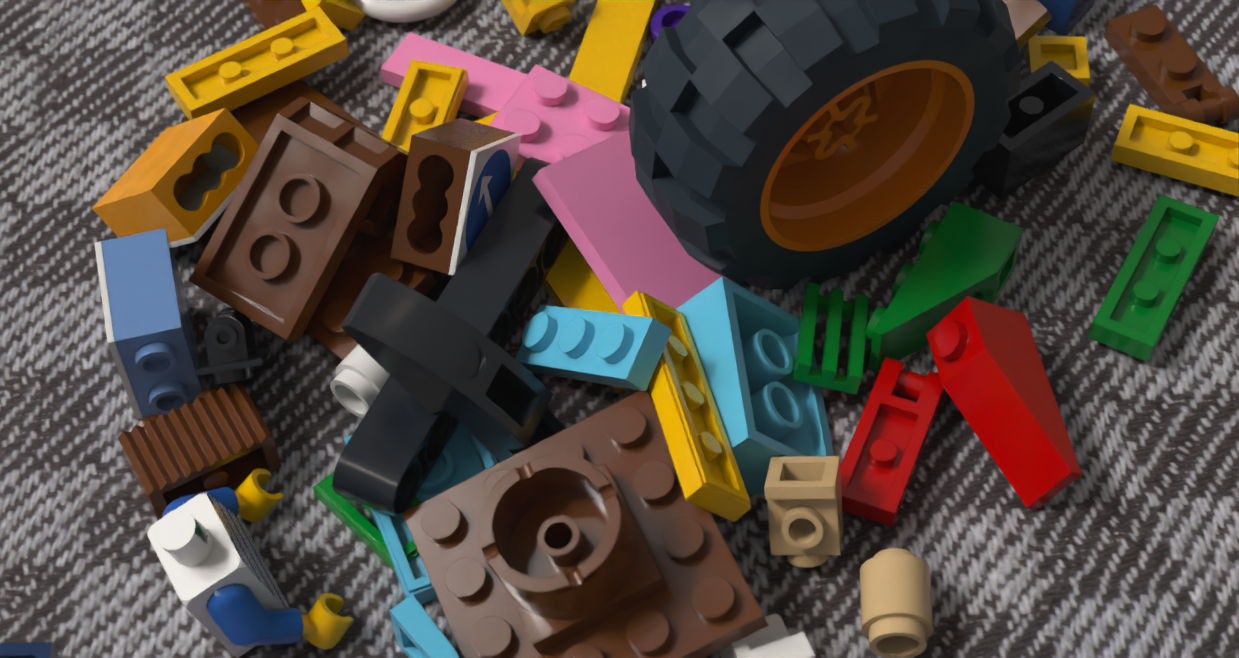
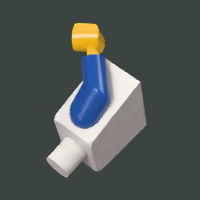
[147,468,354,658]

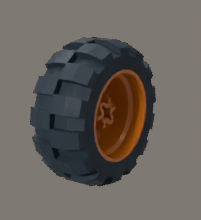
[628,0,1021,290]

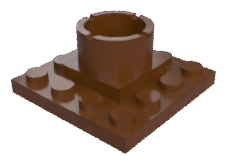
[402,390,768,658]

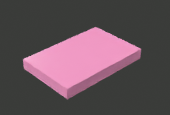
[532,129,732,314]

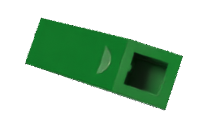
[865,201,1023,373]

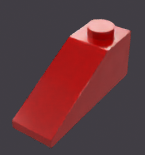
[926,296,1082,510]

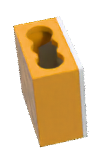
[92,108,260,248]

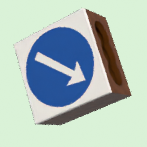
[390,118,522,275]

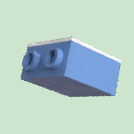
[94,228,204,420]

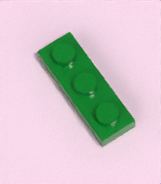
[1088,194,1219,362]

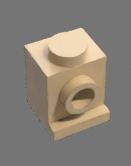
[764,456,844,567]

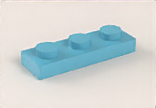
[515,305,672,391]

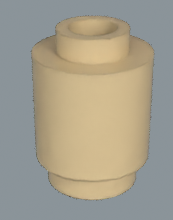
[860,548,933,658]

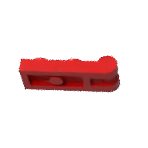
[840,357,946,528]

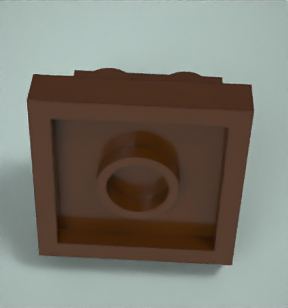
[188,96,409,343]

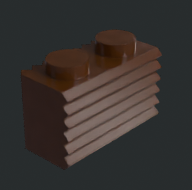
[118,381,282,521]

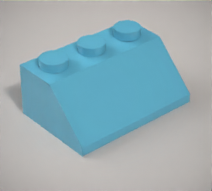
[676,276,834,495]

